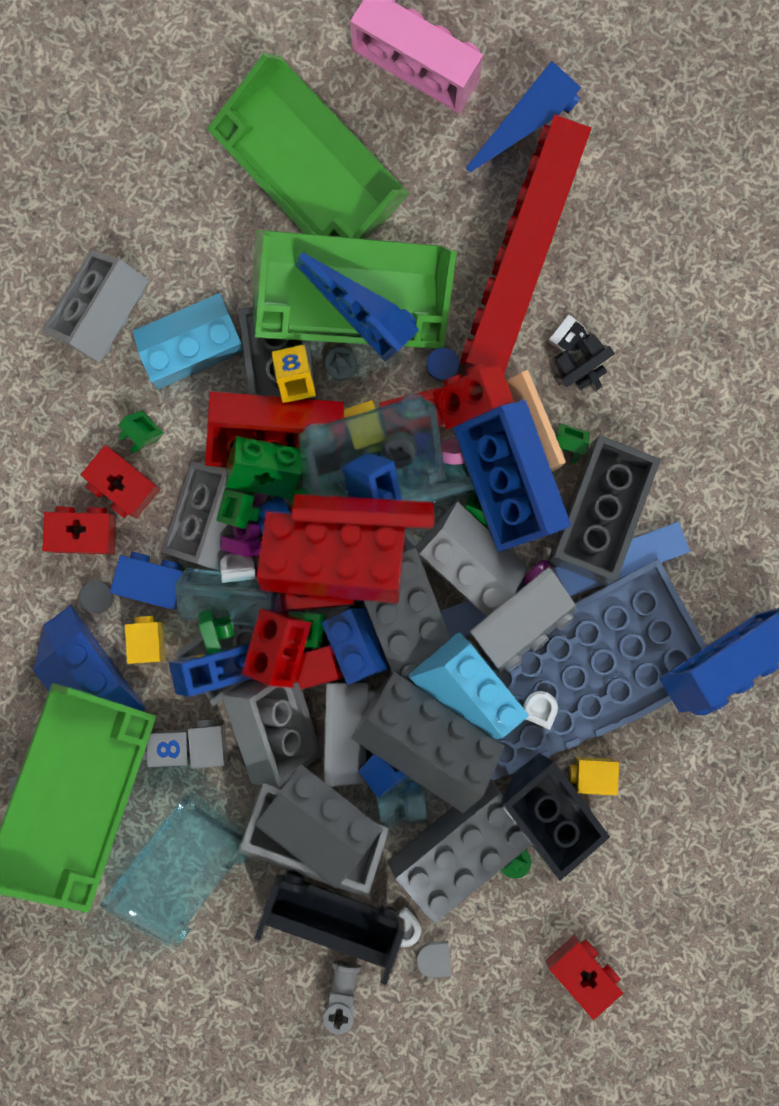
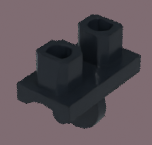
[551,333,615,391]

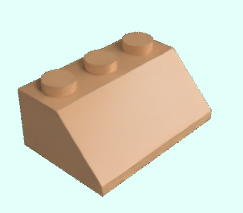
[506,370,566,472]

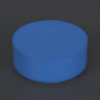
[427,348,459,382]

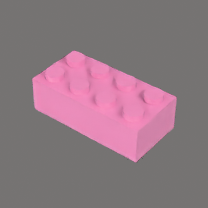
[350,0,483,114]

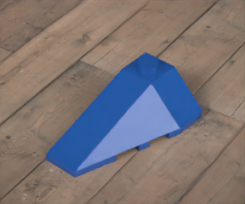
[466,61,582,172]
[295,253,419,362]

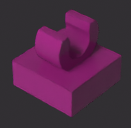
[220,524,262,557]

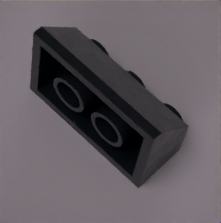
[501,753,610,881]

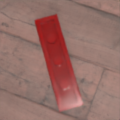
[292,494,434,528]

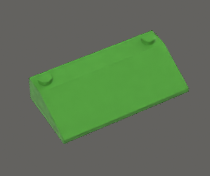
[207,53,410,239]
[253,229,457,349]
[0,683,156,913]

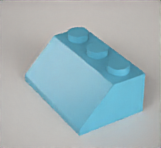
[133,293,244,389]
[408,632,529,740]

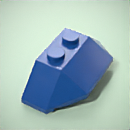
[33,605,146,712]

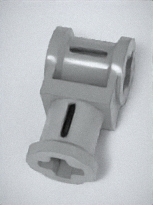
[323,960,361,1035]

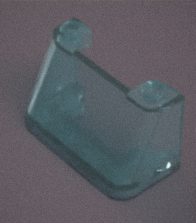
[299,395,446,497]
[100,791,248,947]

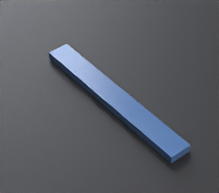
[440,522,691,638]

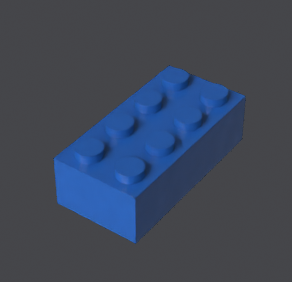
[453,400,571,552]
[659,607,779,714]

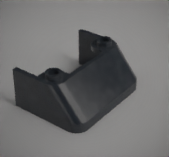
[254,870,405,987]

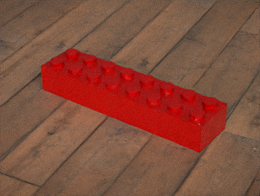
[459,115,592,376]

